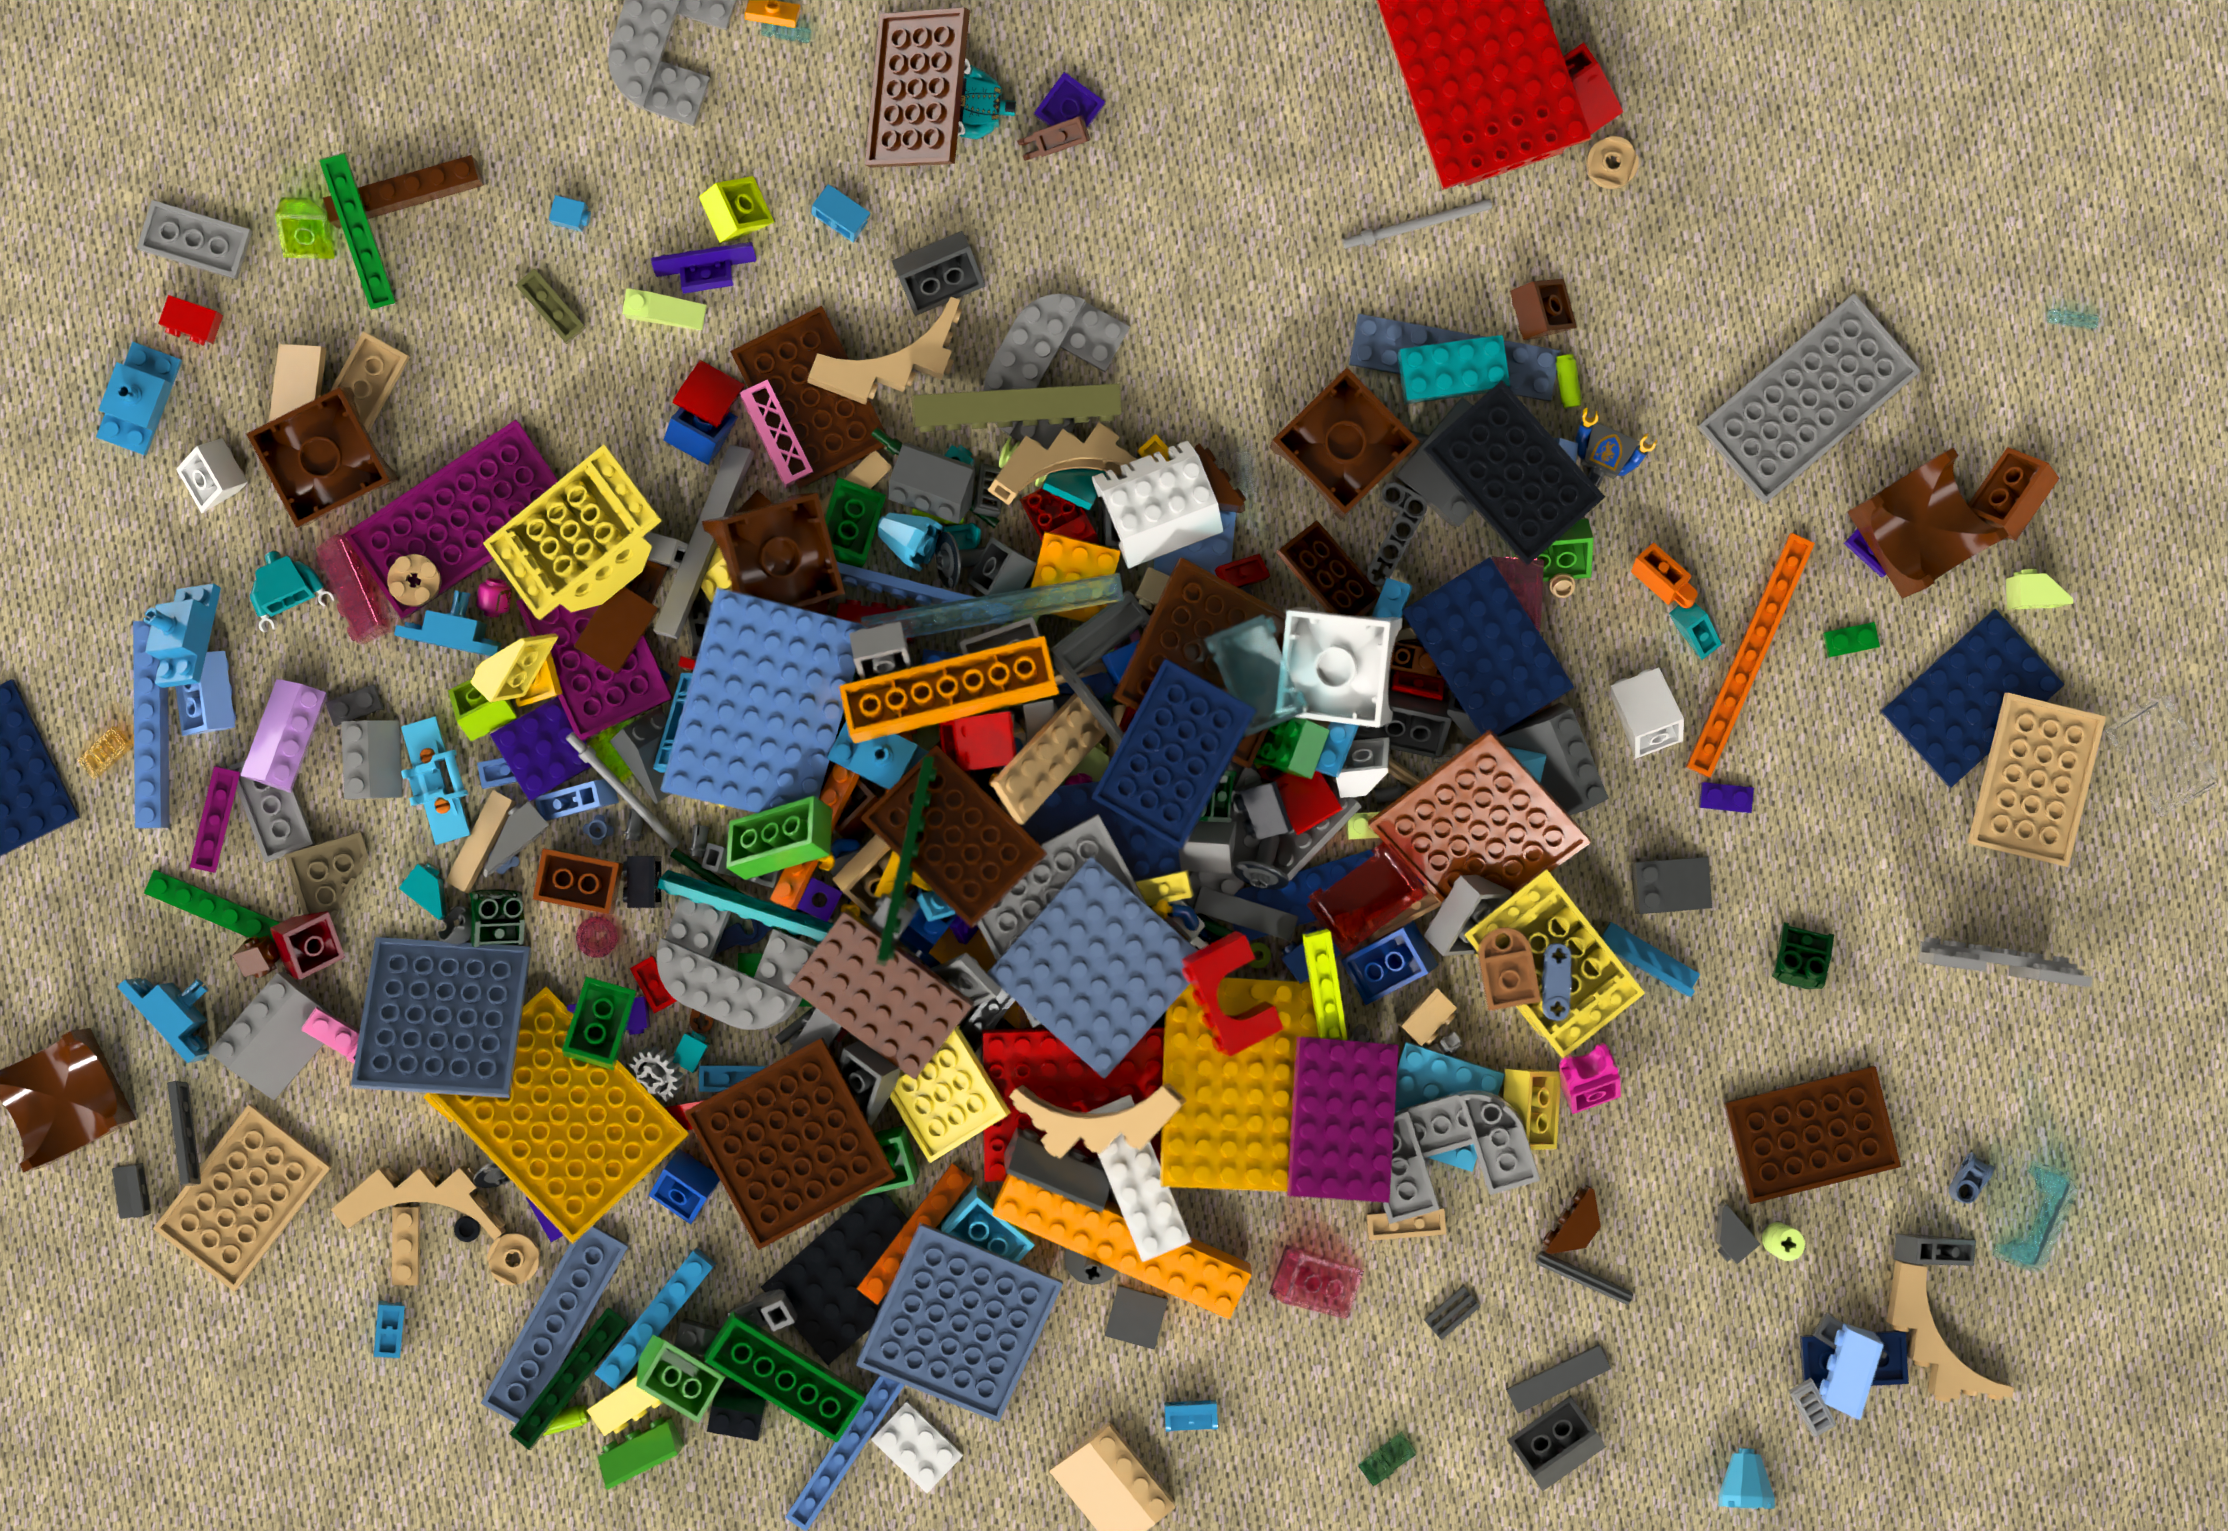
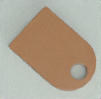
[1478,928,1541,1011]

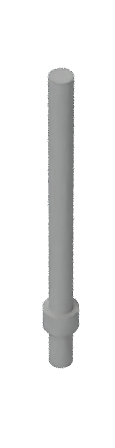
[1342,199,1492,249]
[566,732,680,849]

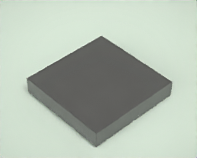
[1105,1285,1168,1350]

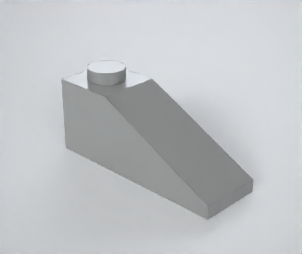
[483,801,549,878]

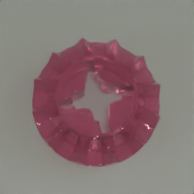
[576,916,618,958]

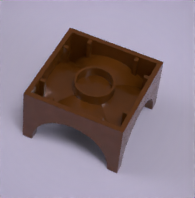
[1269,368,1420,521]
[246,387,399,528]
[1847,447,2009,599]
[702,493,845,608]
[0,1028,136,1173]

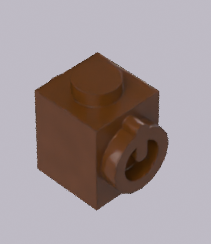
[232,935,280,978]

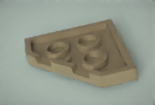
[285,831,369,921]

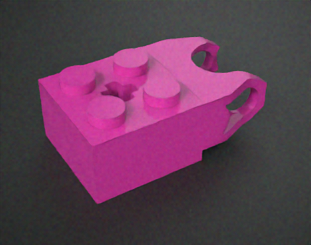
[1559,1043,1621,1114]

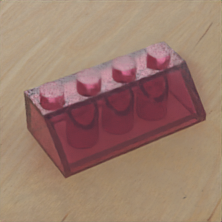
[316,534,390,645]

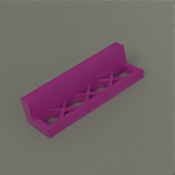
[190,766,241,873]

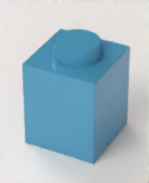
[549,195,591,232]

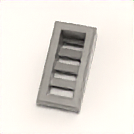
[1789,1378,1836,1437]

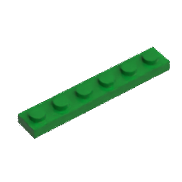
[319,152,396,310]
[144,870,281,947]

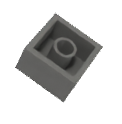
[966,537,1037,607]

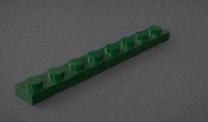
[876,755,938,966]

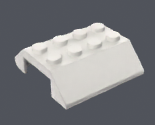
[1092,441,1224,569]

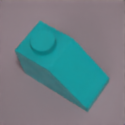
[1669,602,1722,660]
[399,863,447,920]

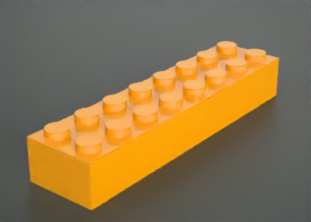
[839,636,1059,743]

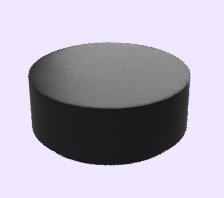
[454,1216,481,1242]

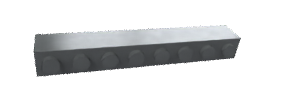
[788,890,920,1055]

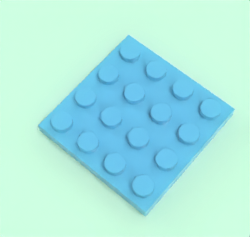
[1395,1041,1505,1172]

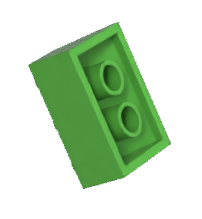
[1511,518,1594,584]
[636,1335,725,1423]
[598,1417,685,1490]

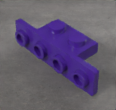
[651,242,757,294]

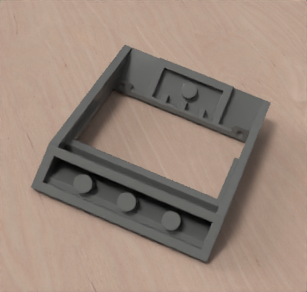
[1050,590,1150,746]

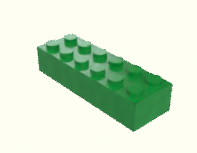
[704,1311,866,1443]

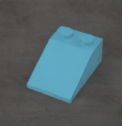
[941,1186,1035,1262]

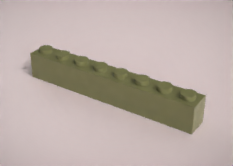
[911,383,1122,432]

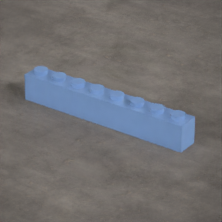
[133,621,170,828]

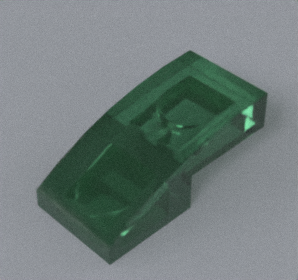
[1358,1431,1417,1487]

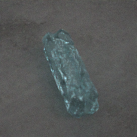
[761,23,811,43]
[2046,309,2099,329]

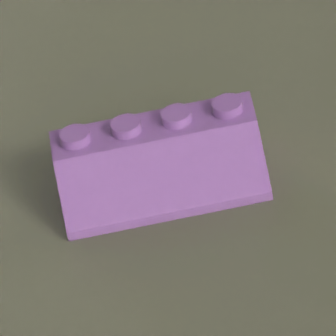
[240,679,327,793]

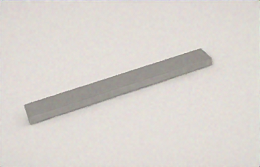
[653,445,755,639]

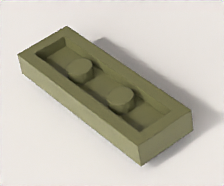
[515,268,586,344]

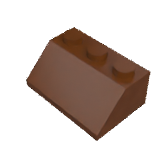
[1967,447,2060,541]

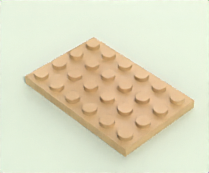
[1968,693,2106,867]
[153,1104,332,1292]

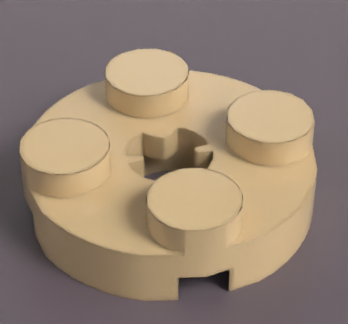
[1586,136,1639,189]
[387,554,441,607]
[487,1232,541,1285]

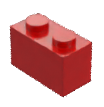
[158,295,223,346]

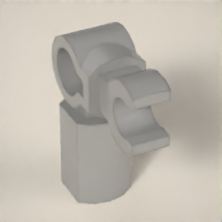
[1428,1031,1465,1055]

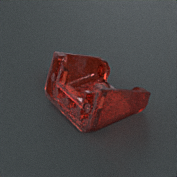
[1306,842,1429,955]

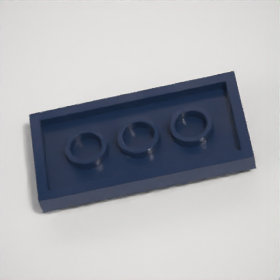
[1800,1331,1909,1389]

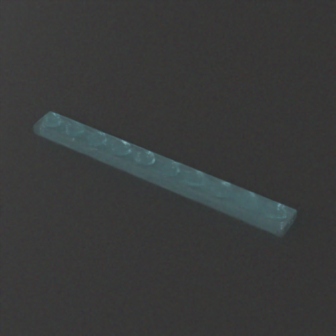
[861,573,1124,638]

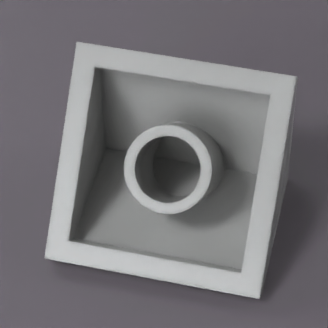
[1179,821,1236,874]

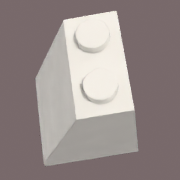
[1611,668,1684,759]

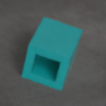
[673,1031,710,1073]

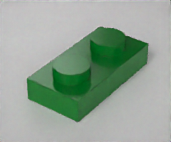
[1823,622,1880,658]

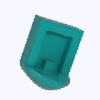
[942,523,982,550]

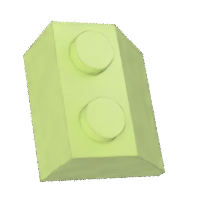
[2006,569,2073,610]

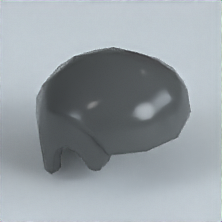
[438,905,472,945]

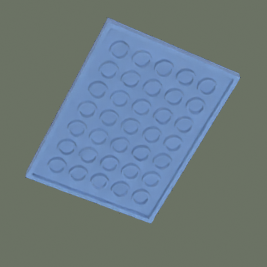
[661,587,868,813]

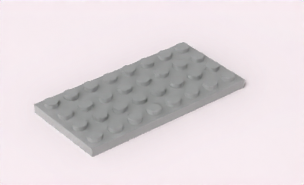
[1697,293,1921,505]

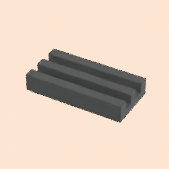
[1424,1286,1480,1340]

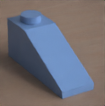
[535,779,619,821]

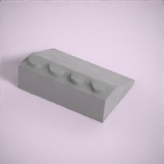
[209,972,337,1100]

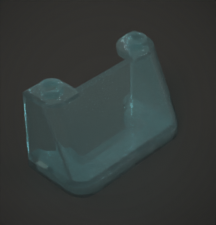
[1205,614,1307,737]
[1992,1160,2078,1273]

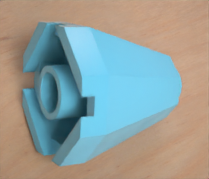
[877,512,943,572]
[1718,1448,1775,1509]

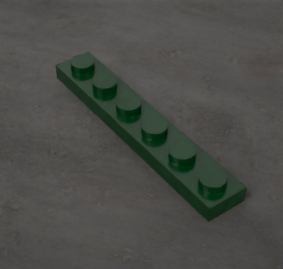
[509,1307,630,1450]

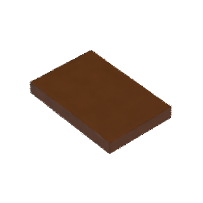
[574,586,660,674]

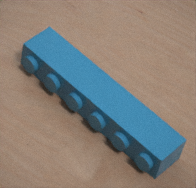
[594,1247,717,1390]

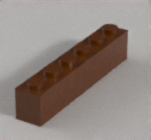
[323,155,484,228]

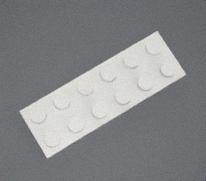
[1087,1095,1191,1262]

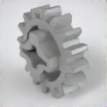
[629,1046,684,1102]

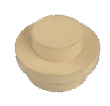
[1549,573,1575,598]

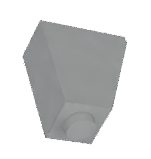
[644,532,689,570]

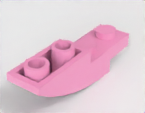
[301,1006,360,1063]

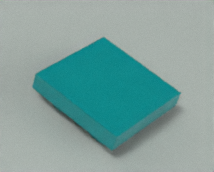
[1043,468,1107,510]

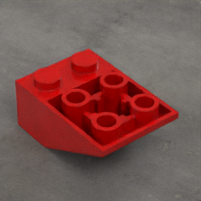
[1563,42,1623,135]
[1019,488,1101,545]
[939,711,1017,771]
[1257,766,1343,835]

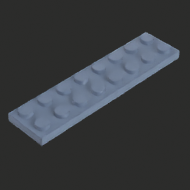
[1349,314,1560,402]
[481,1225,630,1424]

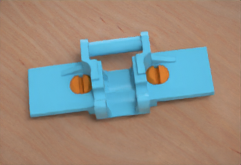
[401,716,471,845]

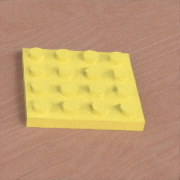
[890,1025,1011,1163]

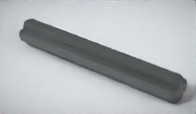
[1536,1251,1633,1305]

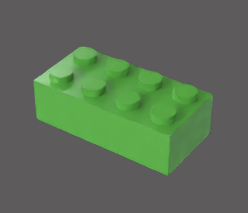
[726,796,832,880]

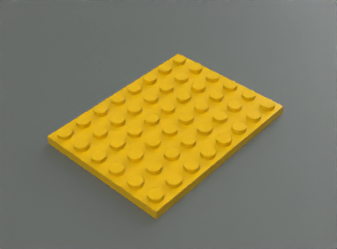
[1160,978,1319,1192]
[429,986,689,1244]

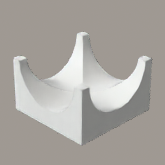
[1277,606,1402,727]

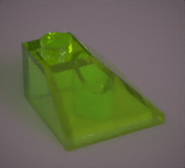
[275,197,335,259]

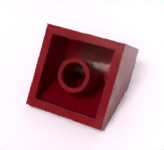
[270,911,345,980]

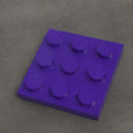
[490,697,592,802]

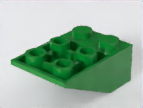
[1253,714,1330,779]

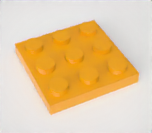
[1025,531,1121,622]

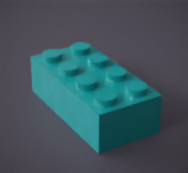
[1397,335,1510,405]

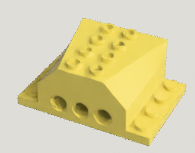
[483,445,662,620]
[1464,869,1645,1058]

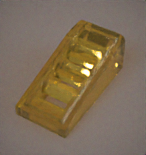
[77,726,134,780]

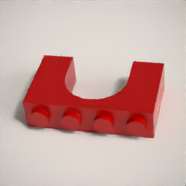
[1181,931,1284,1057]

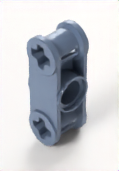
[1542,943,1572,1021]

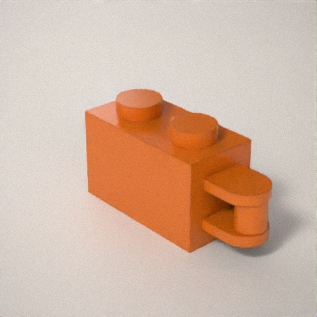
[1631,542,1698,609]

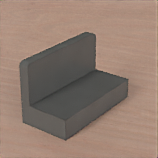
[112,1163,151,1219]

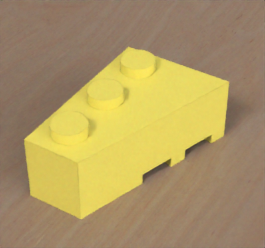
[587,1375,663,1436]

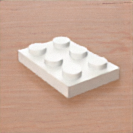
[871,1401,963,1493]

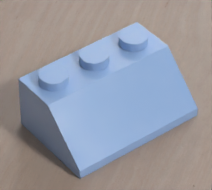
[175,651,236,736]
[1819,1323,1884,1420]

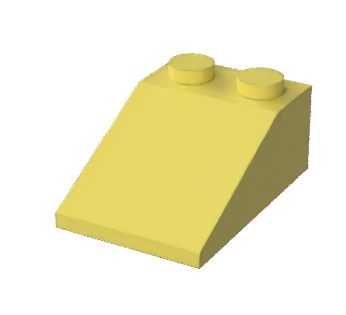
[470,633,559,702]

